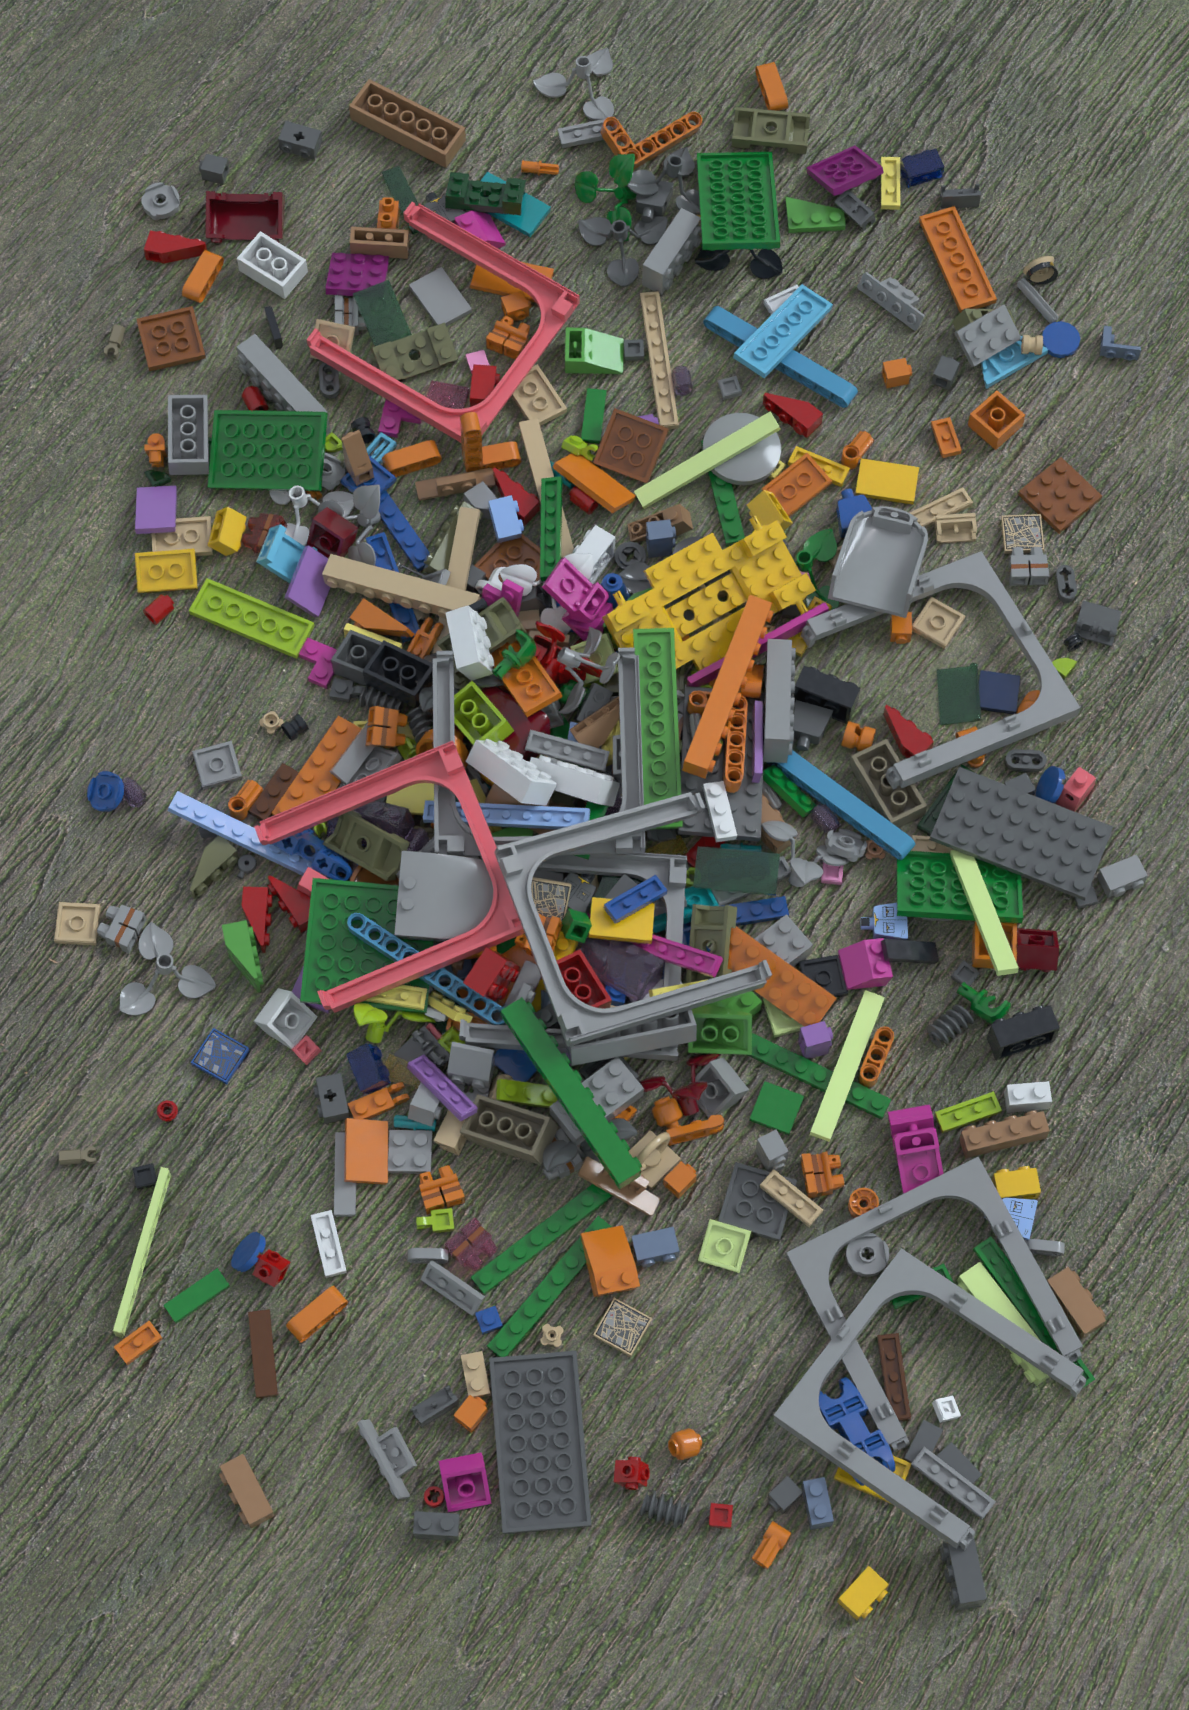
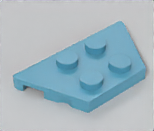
[981,336,1048,389]

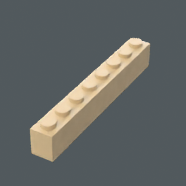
[322,554,481,619]

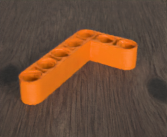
[600,111,702,170]
[460,412,522,472]
[686,691,748,793]

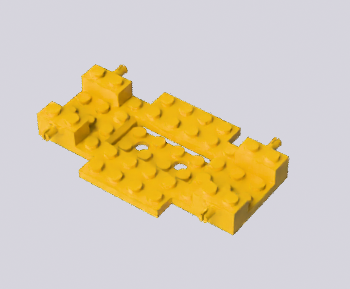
[602,516,816,671]

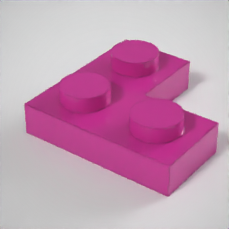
[378,399,421,438]
[481,579,524,617]
[299,638,337,689]

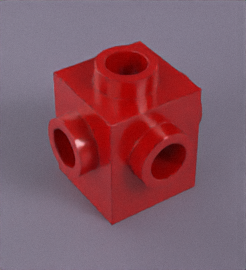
[252,1249,291,1287]
[613,1457,650,1490]

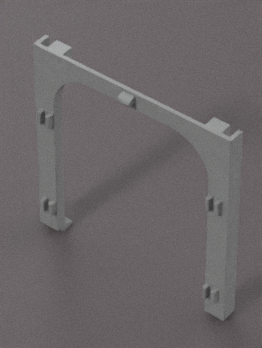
[801,551,1080,789]
[433,648,645,857]
[494,792,772,1047]
[459,853,687,1061]
[786,1157,1083,1453]
[774,1248,1086,1551]

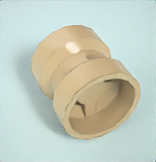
[1021,335,1043,355]

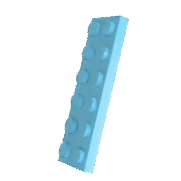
[733,284,833,378]

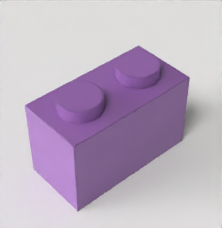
[798,1021,833,1059]

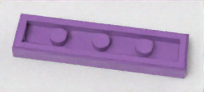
[752,701,763,783]
[407,1054,478,1122]

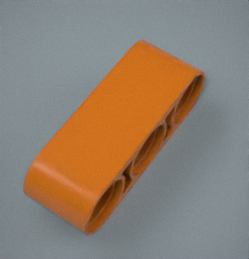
[755,62,788,111]
[182,250,224,303]
[382,440,442,477]
[740,664,764,699]
[858,1026,894,1088]
[286,1286,348,1343]

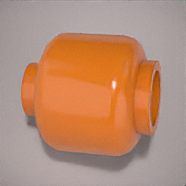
[652,1096,682,1129]
[668,1428,702,1460]

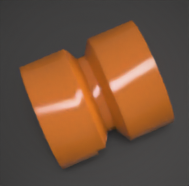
[841,721,876,751]

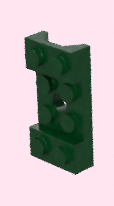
[445,172,526,216]

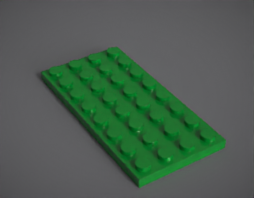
[697,152,780,251]

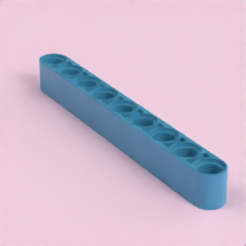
[703,306,858,408]
[766,750,916,860]
[347,913,506,1025]

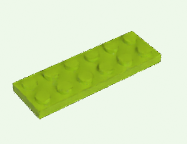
[189,578,315,659]

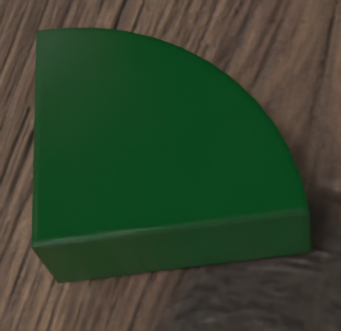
[144,470,171,487]

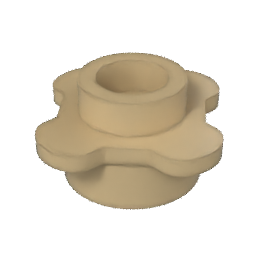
[259,711,284,734]
[540,1324,564,1347]

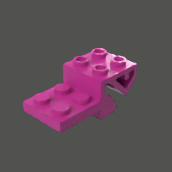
[542,557,613,641]
[887,1104,944,1194]

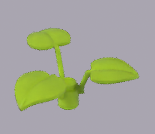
[353,1003,436,1043]

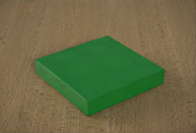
[749,1081,804,1136]

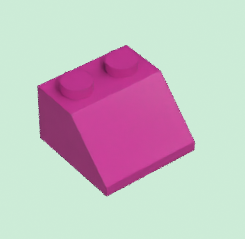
[454,211,506,248]
[838,938,893,990]
[439,1452,492,1512]

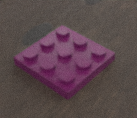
[806,145,884,196]
[325,252,389,298]

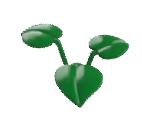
[574,154,637,241]
[794,528,839,610]

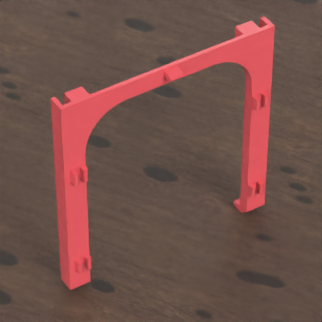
[306,202,580,443]
[254,740,525,1013]

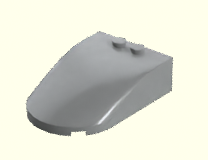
[828,506,928,618]
[395,851,493,942]

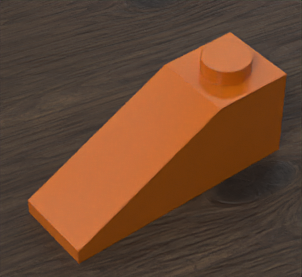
[349,598,415,637]

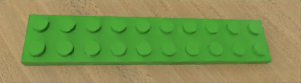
[633,628,683,829]

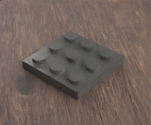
[718,1162,797,1242]

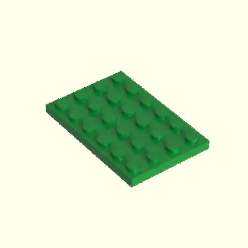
[208,410,328,491]
[896,851,1023,924]

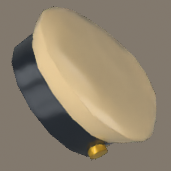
[1023,256,1058,284]

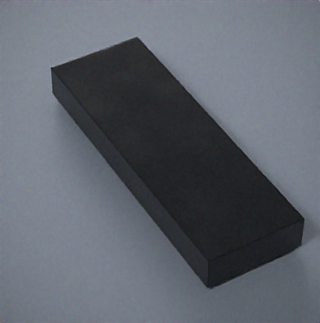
[881,939,939,964]

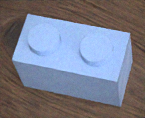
[488,495,524,543]

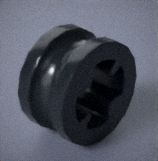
[1063,633,1084,652]

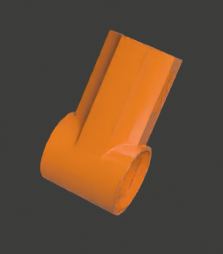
[841,431,874,470]
[228,780,263,821]
[752,1521,792,1570]

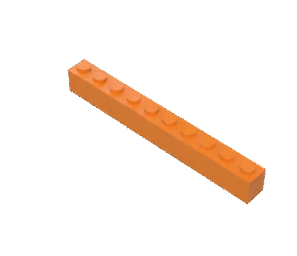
[682,595,774,779]

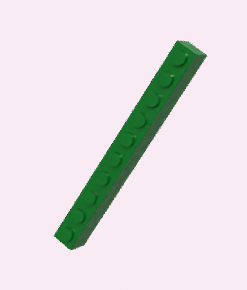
[501,997,642,1190]

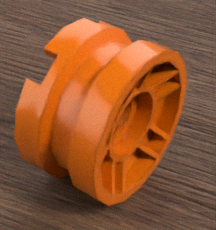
[848,1187,879,1218]

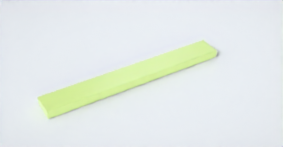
[634,411,781,509]
[950,850,1019,976]
[810,990,885,1142]
[113,1167,171,1338]

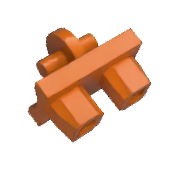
[144,433,168,467]

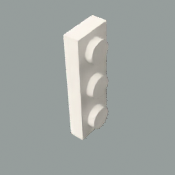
[702,781,737,842]
[311,1210,347,1278]

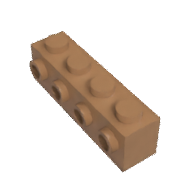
[959,1110,1050,1158]

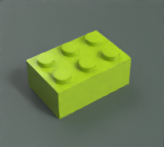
[454,681,514,745]

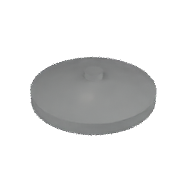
[702,413,781,485]

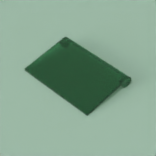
[937,663,981,725]

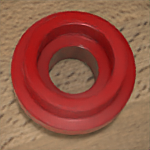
[157,1100,178,1122]

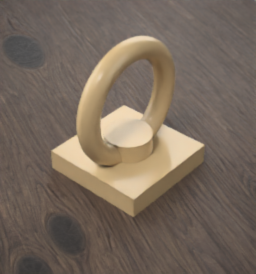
[628,1130,681,1190]

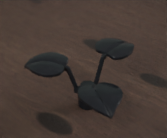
[695,248,783,279]

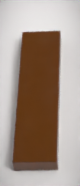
[248,1309,278,1399]
[877,1333,911,1422]

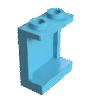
[256,524,317,583]

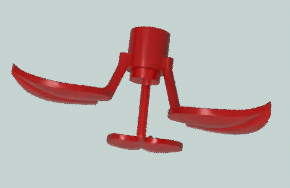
[534,621,602,681]

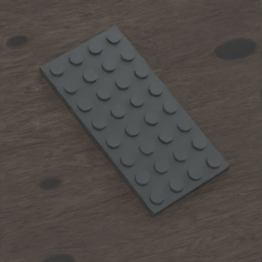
[678,686,765,841]
[929,767,1113,901]
[489,1351,592,1535]

